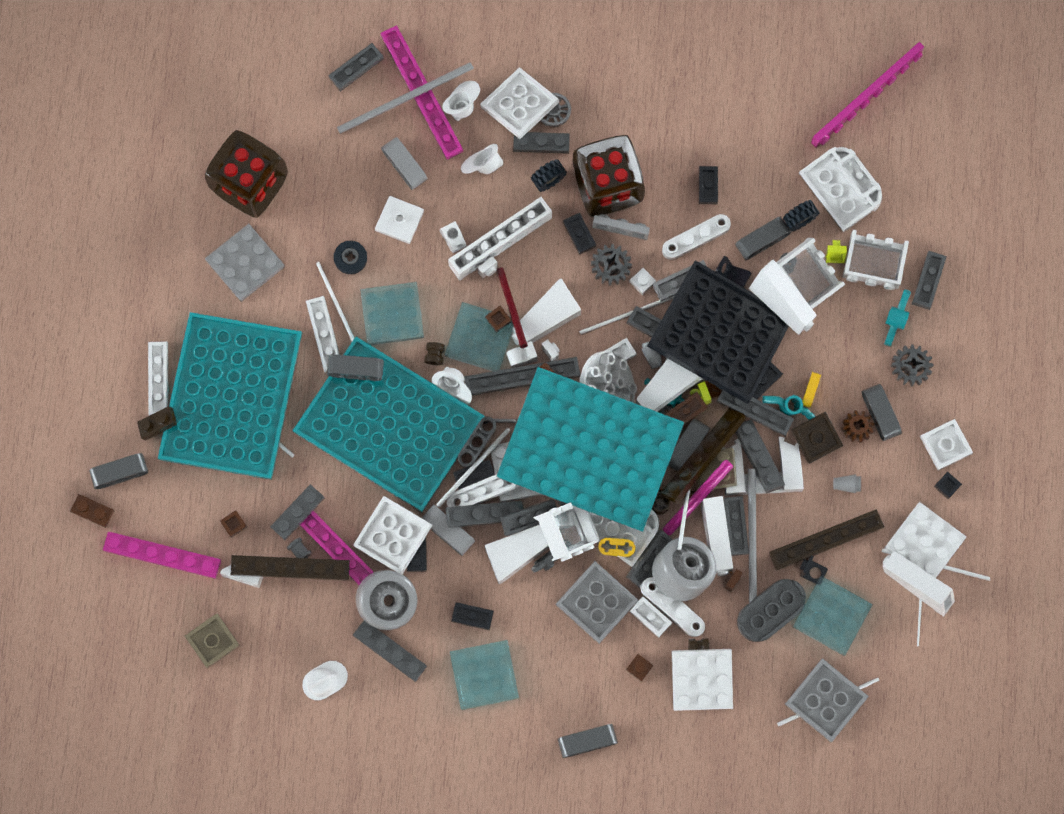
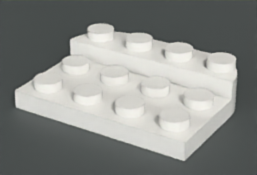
[799,147,882,232]
[572,509,660,567]

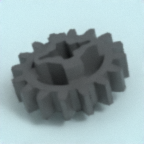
[591,244,632,286]
[891,344,934,387]

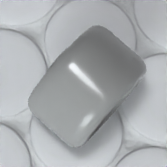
[652,537,716,601]
[356,570,417,630]

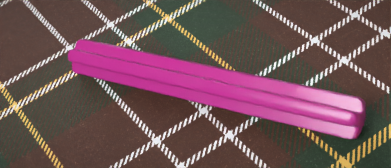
[663,460,733,535]

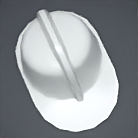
[442,81,480,121]
[461,144,503,175]
[432,367,472,405]
[302,661,348,700]

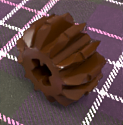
[842,410,875,443]

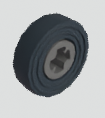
[334,240,367,274]

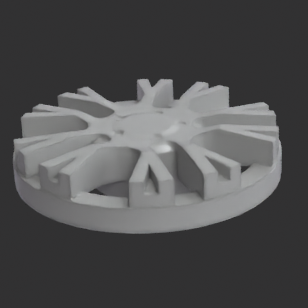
[540,93,571,127]

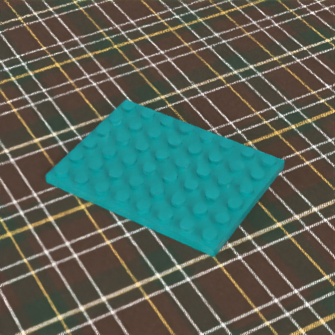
[157,312,302,480]
[292,337,485,513]
[496,367,684,532]

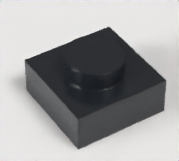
[934,471,962,499]

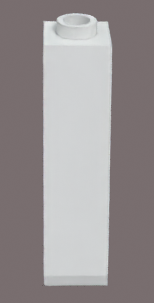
[749,260,817,335]
[512,279,581,345]
[636,359,703,412]
[701,496,733,576]
[485,525,549,584]
[883,551,955,617]

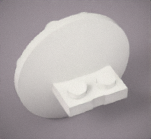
[580,351,637,403]

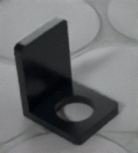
[716,256,752,288]
[800,555,828,585]

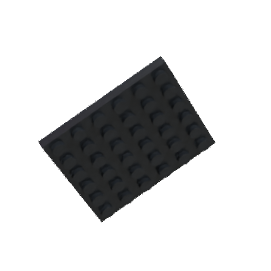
[647,260,789,404]

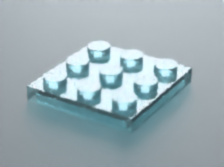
[360,282,424,345]
[445,302,514,371]
[793,576,873,656]
[450,640,519,710]

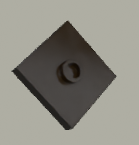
[791,412,843,464]

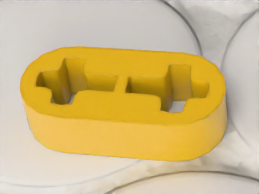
[802,372,821,408]
[598,538,636,557]

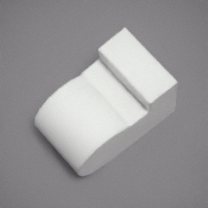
[440,221,467,253]
[506,341,538,368]

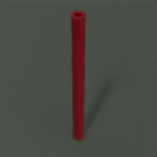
[496,267,528,349]

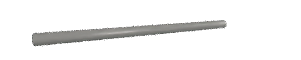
[337,62,474,134]
[748,469,757,602]

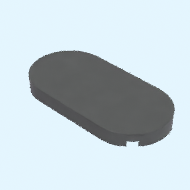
[737,579,806,642]

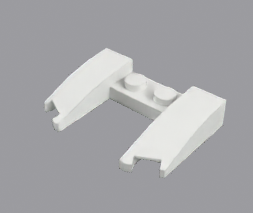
[722,437,804,496]

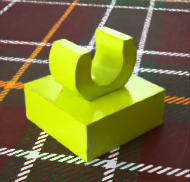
[825,240,847,263]
[690,381,712,405]

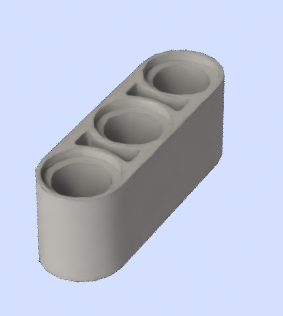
[381,137,428,190]
[422,505,475,556]

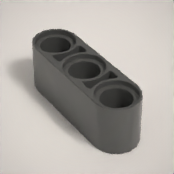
[735,216,791,260]
[327,355,384,381]
[861,384,902,441]
[458,417,496,468]
[668,418,711,472]
[89,453,148,489]
[558,724,618,758]

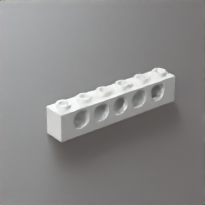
[448,197,552,281]

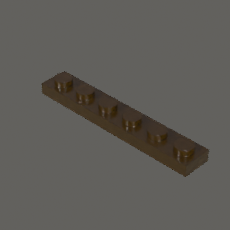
[661,408,746,504]
[769,509,884,571]
[230,555,350,581]

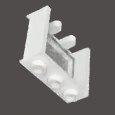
[842,230,909,290]
[776,238,845,309]
[533,503,600,562]

